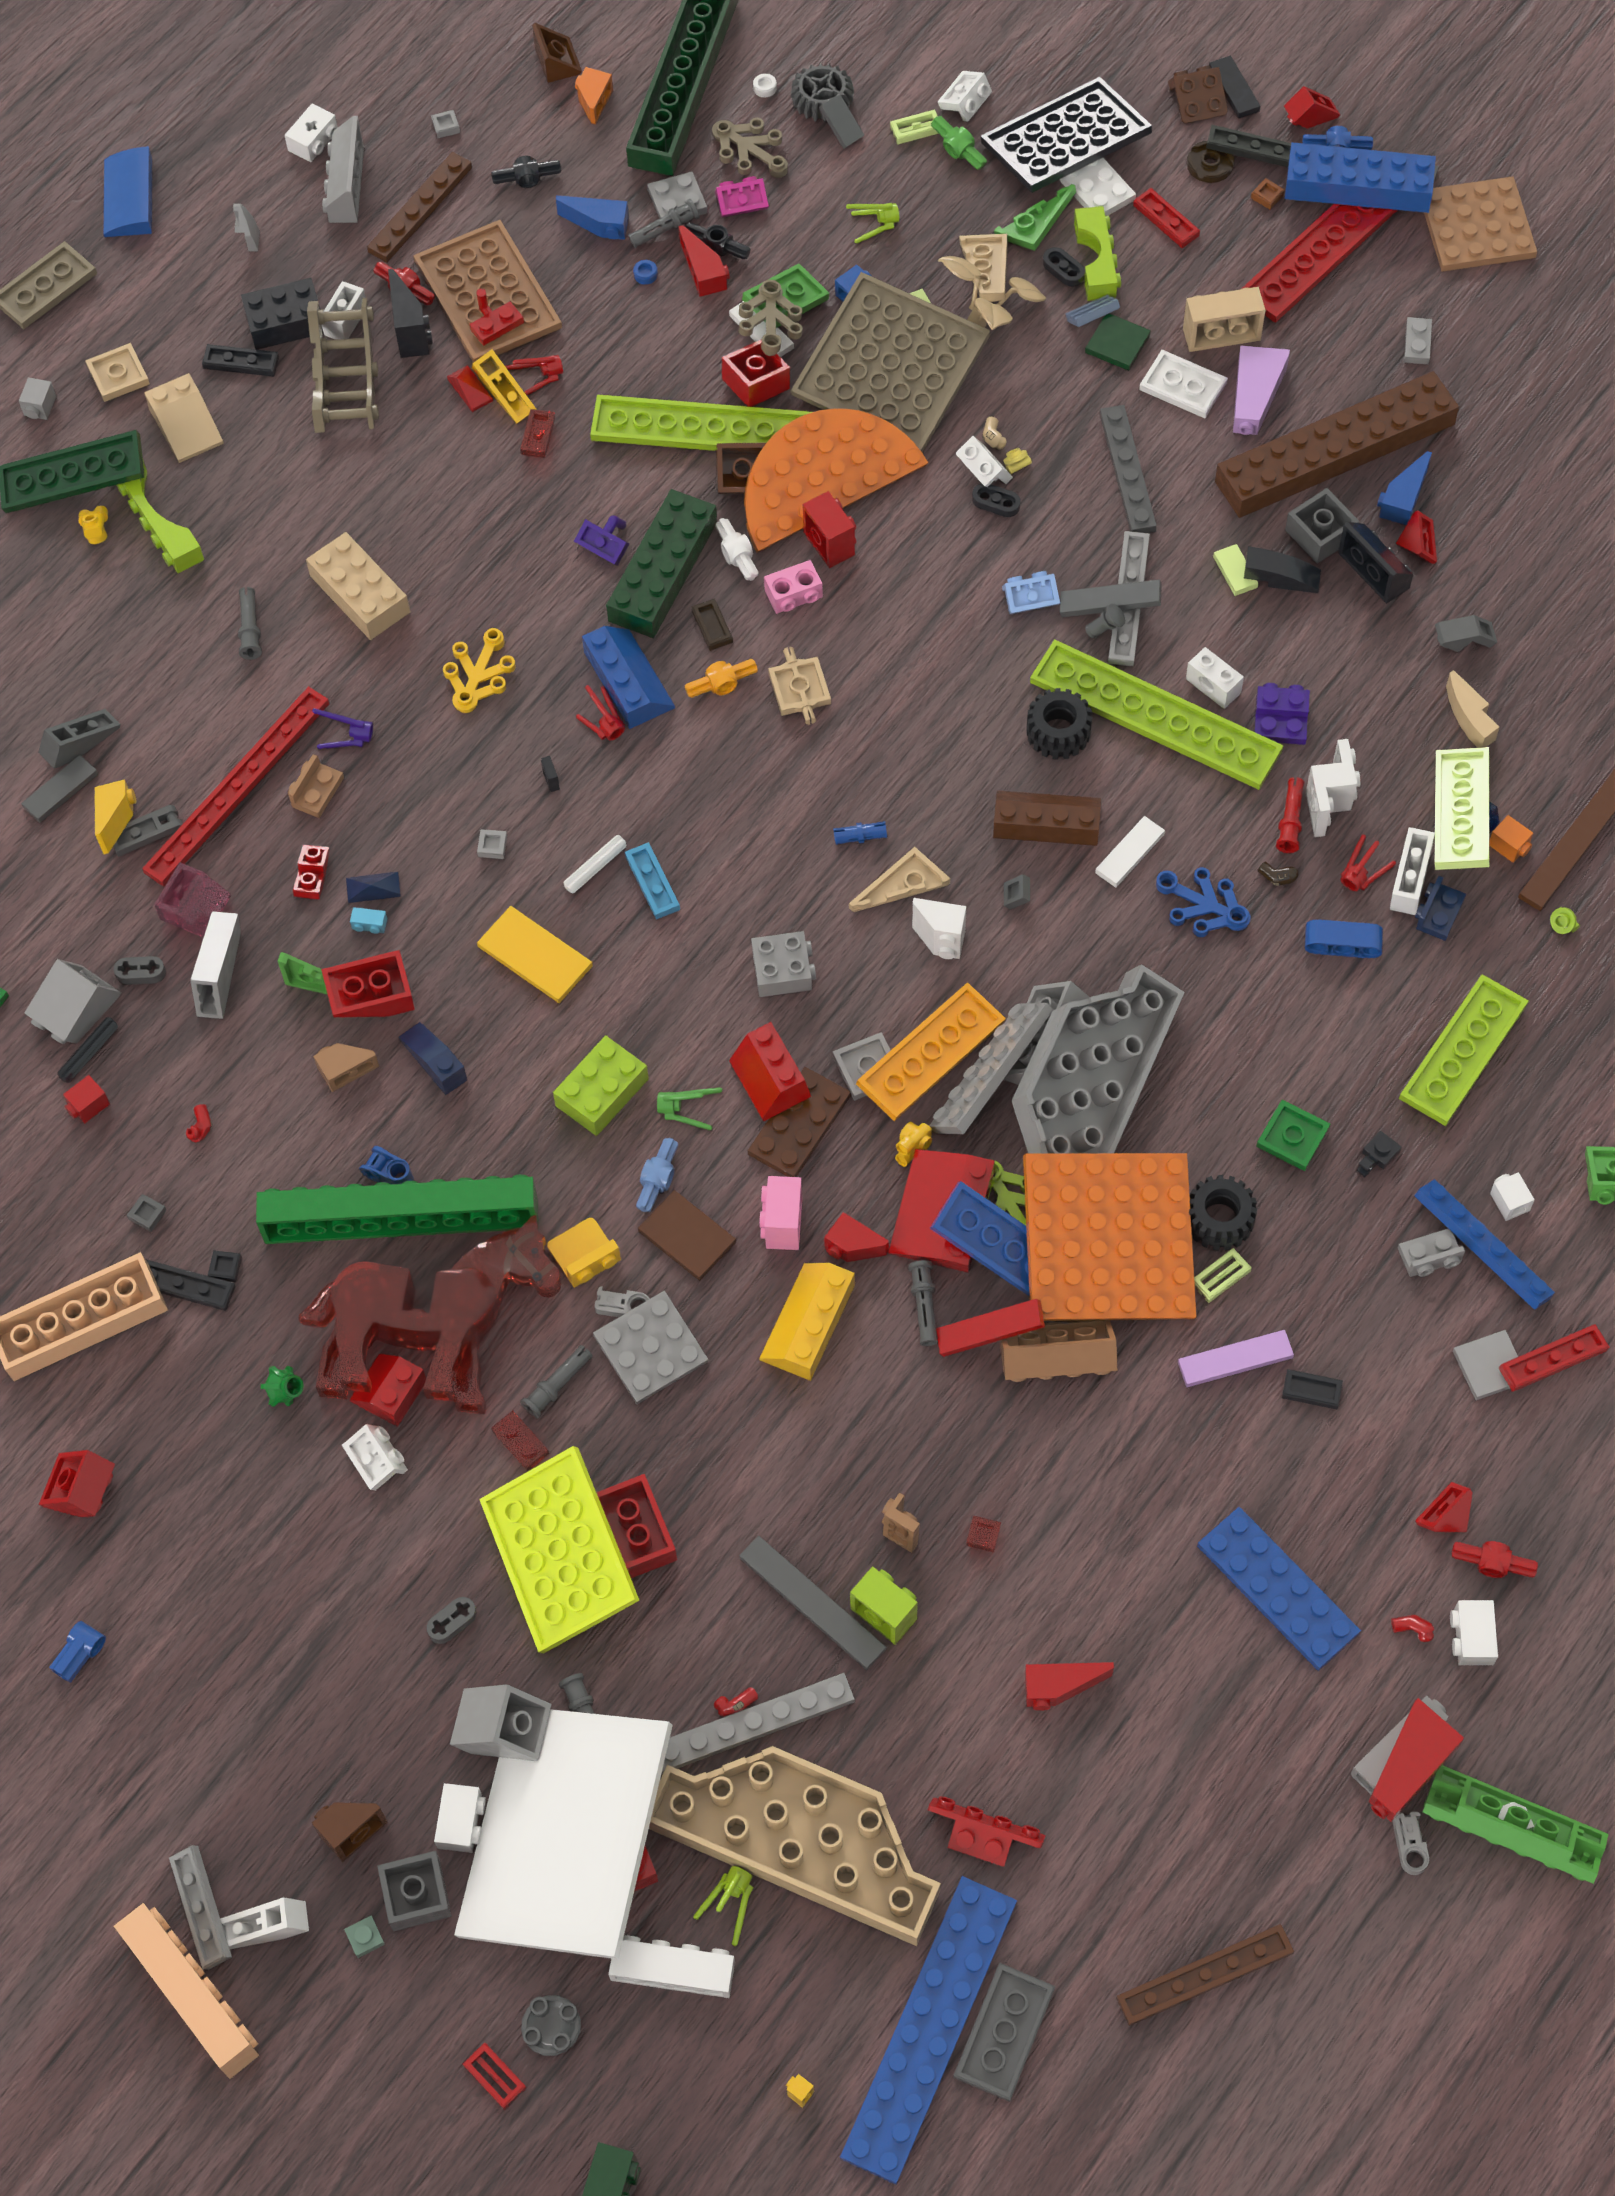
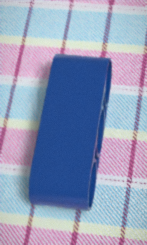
[1305,920,1383,958]

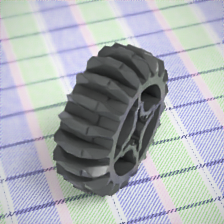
[791,63,854,122]

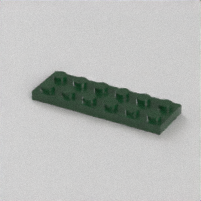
[0,430,145,513]

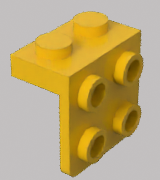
[547,1218,621,1288]

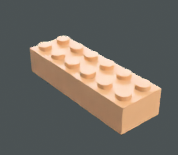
[0,1252,168,1381]
[114,1903,259,2079]

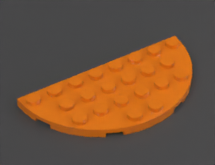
[744,409,928,553]

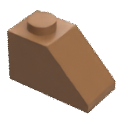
[313,1043,379,1092]

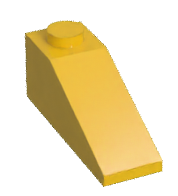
[472,349,536,424]
[95,780,136,854]

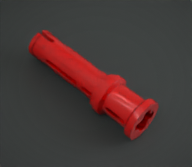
[1276,777,1305,853]

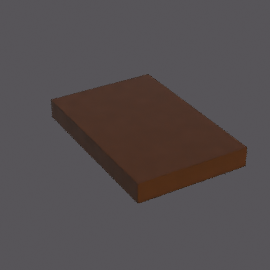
[638,1190,736,1281]

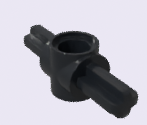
[491,156,561,189]
[686,223,751,259]

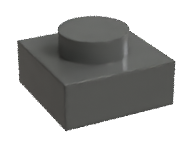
[1004,874,1030,909]
[127,1194,167,1232]

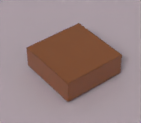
[1251,178,1285,210]

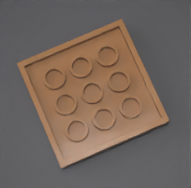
[1424,176,1537,272]

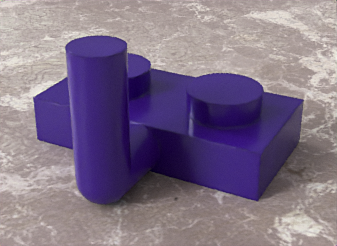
[574,515,629,566]

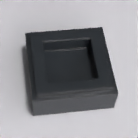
[541,756,560,792]
[208,1250,242,1282]

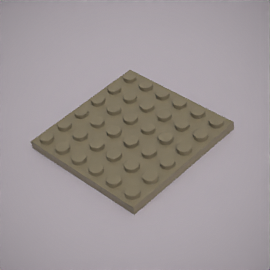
[791,272,991,453]

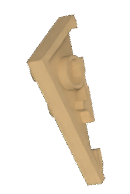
[849,847,950,912]

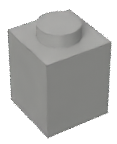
[19,377,56,420]

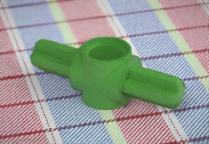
[931,116,987,170]

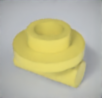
[1003,448,1032,474]

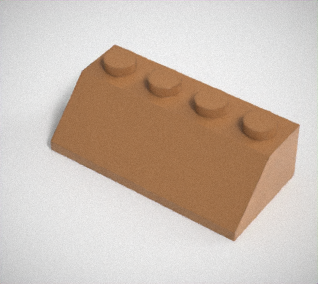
[1000,1320,1118,1382]

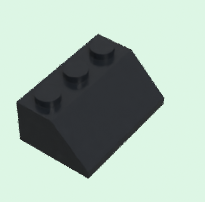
[1338,522,1413,604]

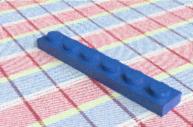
[1415,1179,1555,1310]

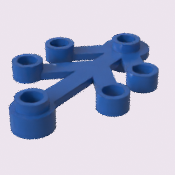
[1156,867,1251,937]

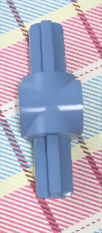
[636,1138,678,1213]

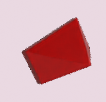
[447,365,493,412]
[1396,510,1437,564]
[1415,1482,1473,1532]

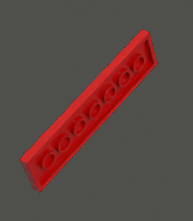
[1241,204,1397,323]

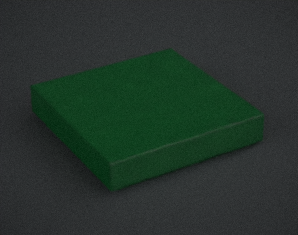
[1085,313,1151,371]

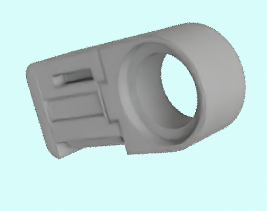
[595,1286,650,1317]
[1392,1812,1429,1875]

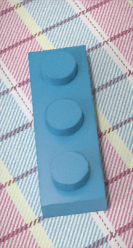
[625,842,680,920]

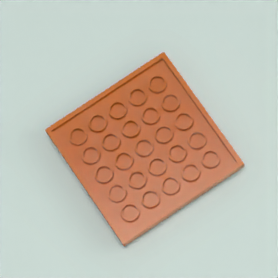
[1023,1153,1196,1321]

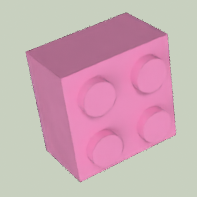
[760,1176,802,1250]

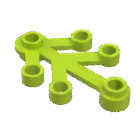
[988,1161,1026,1225]

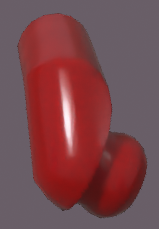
[1391,1615,1434,1642]

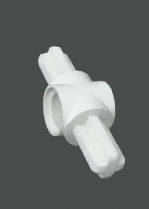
[715,518,759,581]

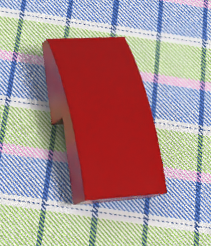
[293,845,329,900]

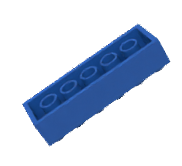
[1285,142,1436,213]

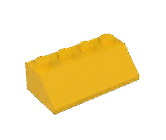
[759,1263,855,1381]

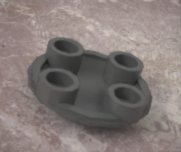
[521,1995,581,2056]

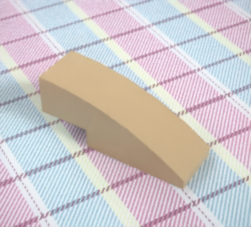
[1446,670,1499,748]

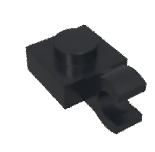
[1356,1130,1402,1177]

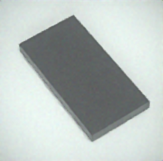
[953,1962,1055,2102]

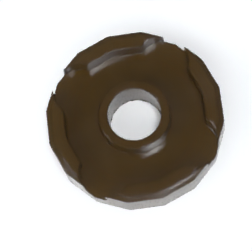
[1187,141,1235,183]

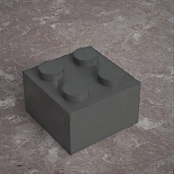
[1285,488,1359,564]
[377,1851,452,1932]

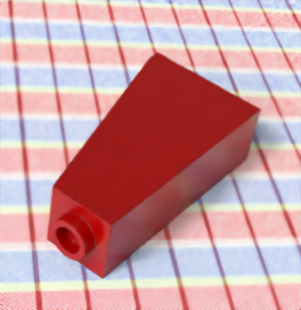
[1368,1698,1464,1822]

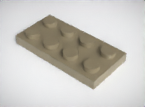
[0,241,97,329]

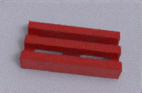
[463,2043,527,2110]

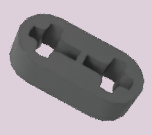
[113,956,166,985]
[427,1597,477,1644]

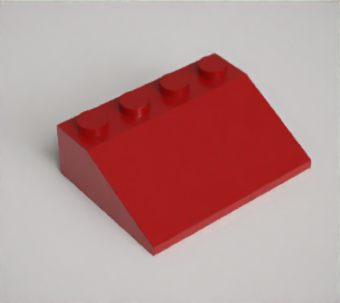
[888,1149,995,1273]

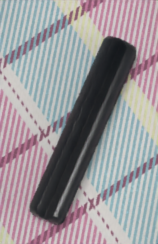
[57,1017,118,1083]

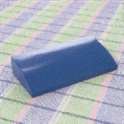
[104,146,152,237]

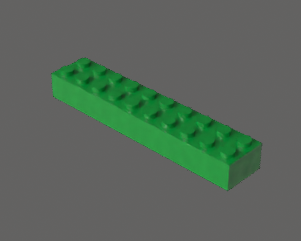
[256,1174,539,1244]

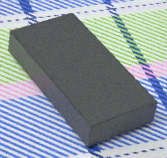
[819,94,864,149]

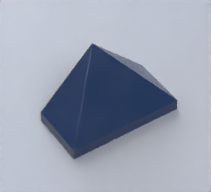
[346,872,401,903]

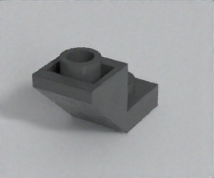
[1435,615,1497,652]

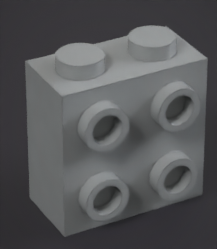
[751,931,816,997]

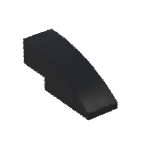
[1244,546,1321,593]

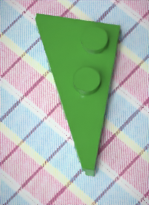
[994,184,1076,251]
[278,952,328,995]

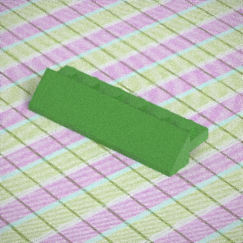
[1422,1765,1608,1884]

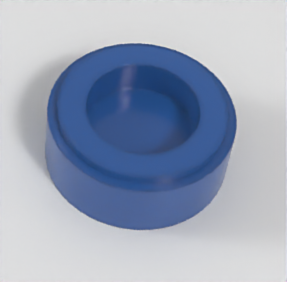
[633,260,658,285]

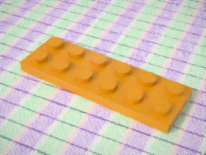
[856,982,1006,1121]

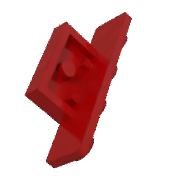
[928,1796,1046,1867]

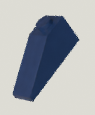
[398,1022,467,1095]

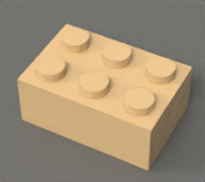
[1183,287,1265,352]

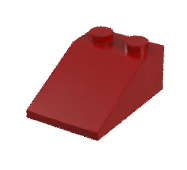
[321,950,415,1018]

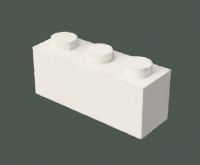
[1390,827,1435,915]

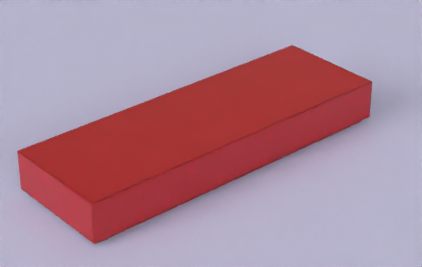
[1133,188,1200,248]

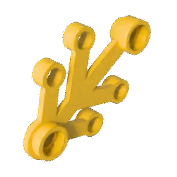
[443,628,516,713]

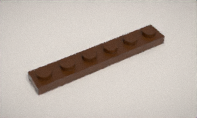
[367,152,472,263]
[1116,1924,1294,2026]

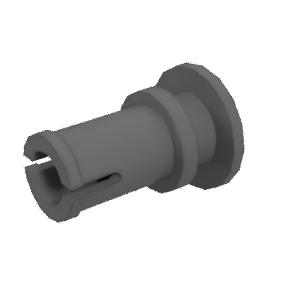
[1085,603,1126,639]

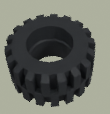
[1026,688,1092,760]
[1189,1175,1257,1251]

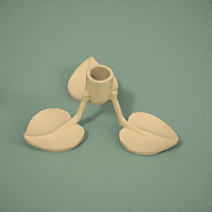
[938,256,1046,330]

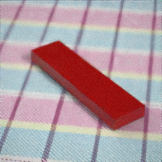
[936,1299,1045,1357]
[1499,1324,1610,1392]

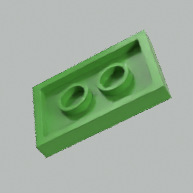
[742,264,829,328]

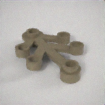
[712,118,788,178]
[738,280,803,356]

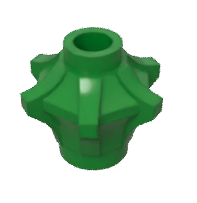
[261,1366,304,1407]

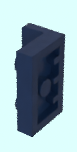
[1415,876,1466,941]

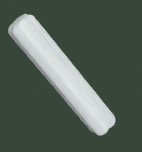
[564,835,626,893]

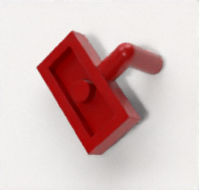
[469,288,524,346]

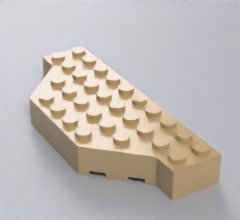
[649,1746,941,1946]

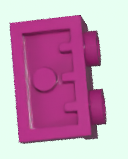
[715,176,769,217]

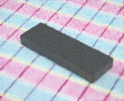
[21,755,98,823]

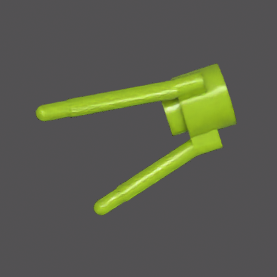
[846,203,899,243]
[694,1866,753,1946]

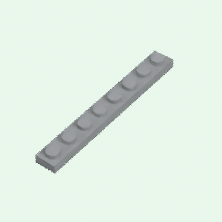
[661,1673,855,1775]

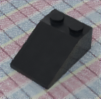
[388,269,433,358]

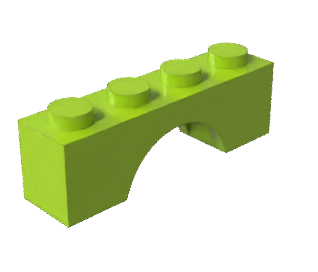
[1074,206,1121,301]

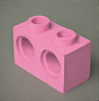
[764,560,823,614]

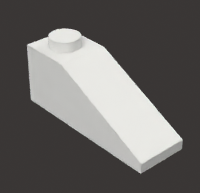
[220,1897,309,1949]

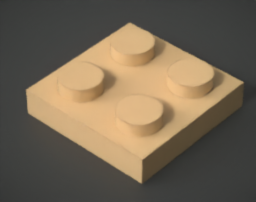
[85,343,150,402]

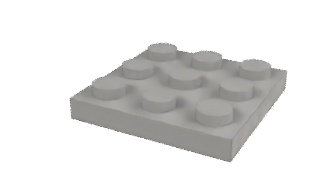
[593,1291,708,1405]

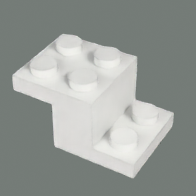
[1306,739,1360,837]

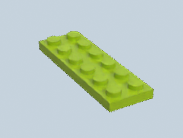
[1399,974,1529,1126]

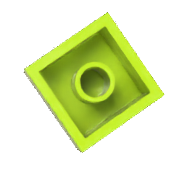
[850,1566,918,1645]

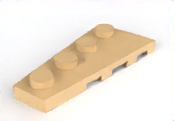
[959,234,1008,302]

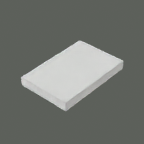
[1139,350,1228,418]

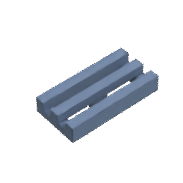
[1065,295,1120,327]

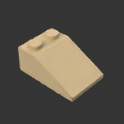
[144,373,224,463]

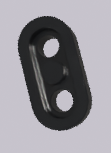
[1043,247,1085,287]
[972,483,1021,517]

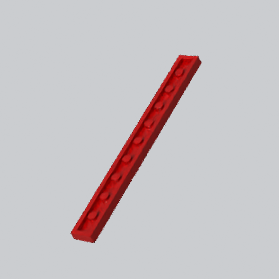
[142,686,329,887]

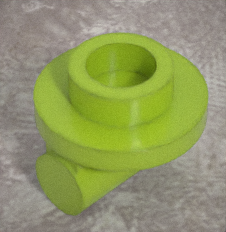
[1550,907,1580,934]

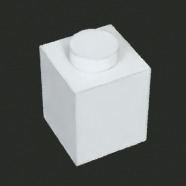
[1490,1172,1534,1221]

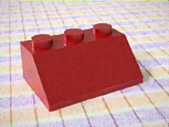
[729,1022,811,1122]

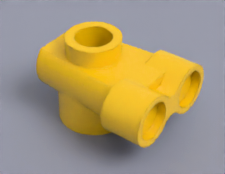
[79,506,108,544]
[895,1122,932,1167]

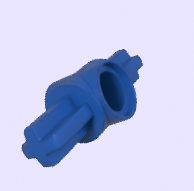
[1302,126,1373,150]

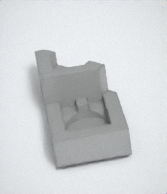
[233,204,260,251]

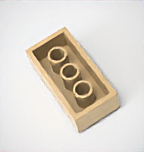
[306,532,410,640]

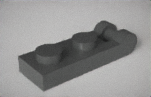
[113,805,183,857]

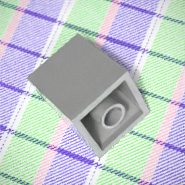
[25,959,121,1044]
[450,1685,551,1761]

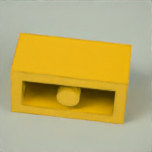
[786,2074,814,2108]

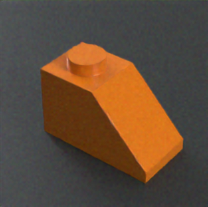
[575,67,613,125]

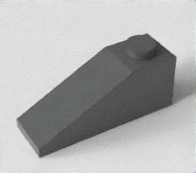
[38,709,121,768]

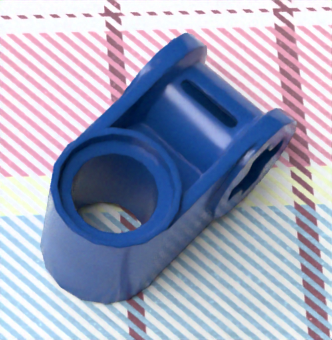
[359,1146,414,1184]

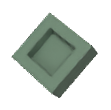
[344,1916,385,1958]

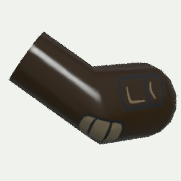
[1258,861,1299,886]

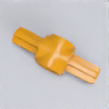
[685,659,758,698]

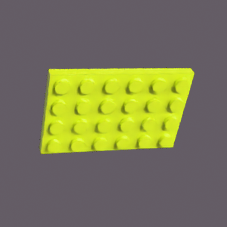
[479,1446,640,1654]

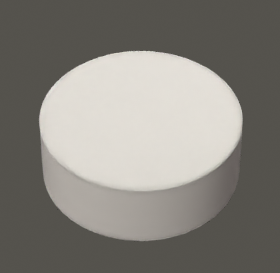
[753,74,777,98]

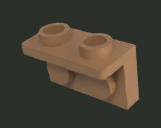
[288,754,344,818]
[881,1493,920,1553]

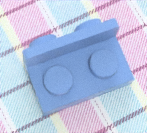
[1002,571,1060,614]

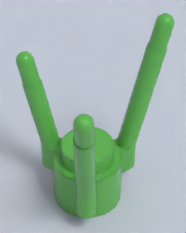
[657,1087,723,1130]

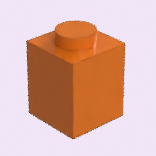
[1489,815,1533,863]

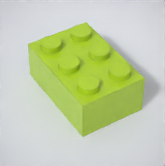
[553,1035,649,1137]

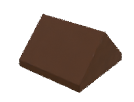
[532,23,582,83]

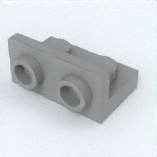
[1398,1228,1465,1277]

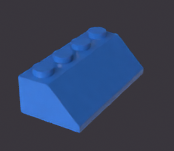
[582,626,675,729]

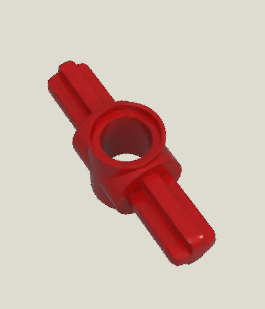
[373,262,435,305]
[1451,1541,1538,1578]

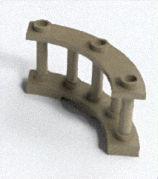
[307,298,379,433]

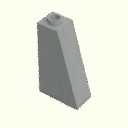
[191,911,241,1019]
[1351,1695,1448,1795]

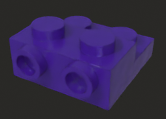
[1254,683,1310,745]

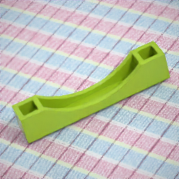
[117,461,204,573]

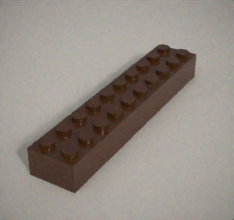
[1215,371,1459,518]

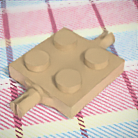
[768,647,831,725]

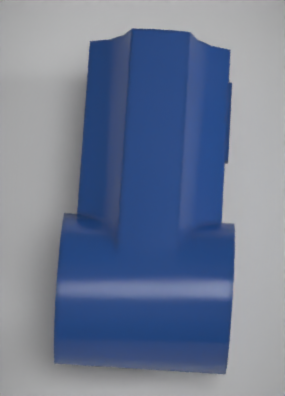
[49,1621,106,1683]

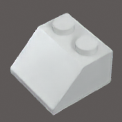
[912,898,966,959]

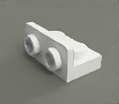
[938,71,992,122]
[956,436,1013,487]
[342,1424,408,1491]

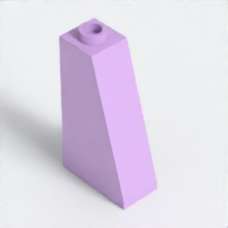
[1233,346,1290,435]

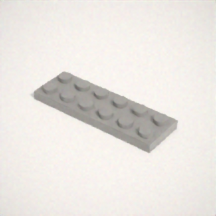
[929,1003,1054,1134]

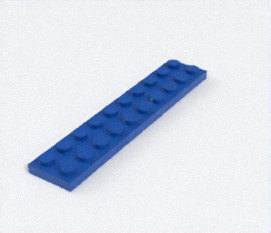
[840,1876,1017,2185]

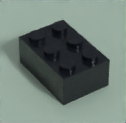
[241,278,324,350]

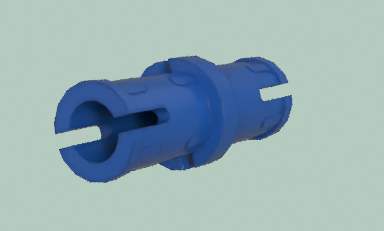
[833,821,887,845]

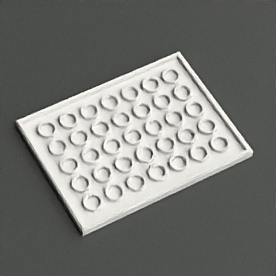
[454,1709,673,1959]

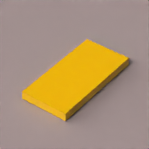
[477,906,593,1003]

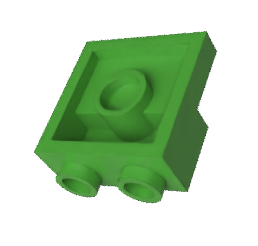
[1585,1146,1615,1205]

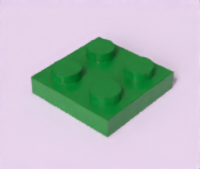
[1256,1100,1331,1171]

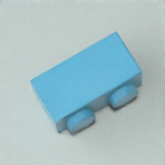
[350,907,387,934]

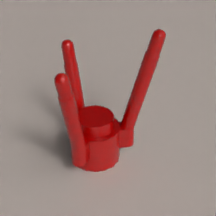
[505,355,563,395]
[576,685,625,741]
[1340,834,1396,892]

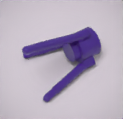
[312,708,373,749]

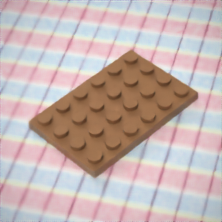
[413,220,562,363]

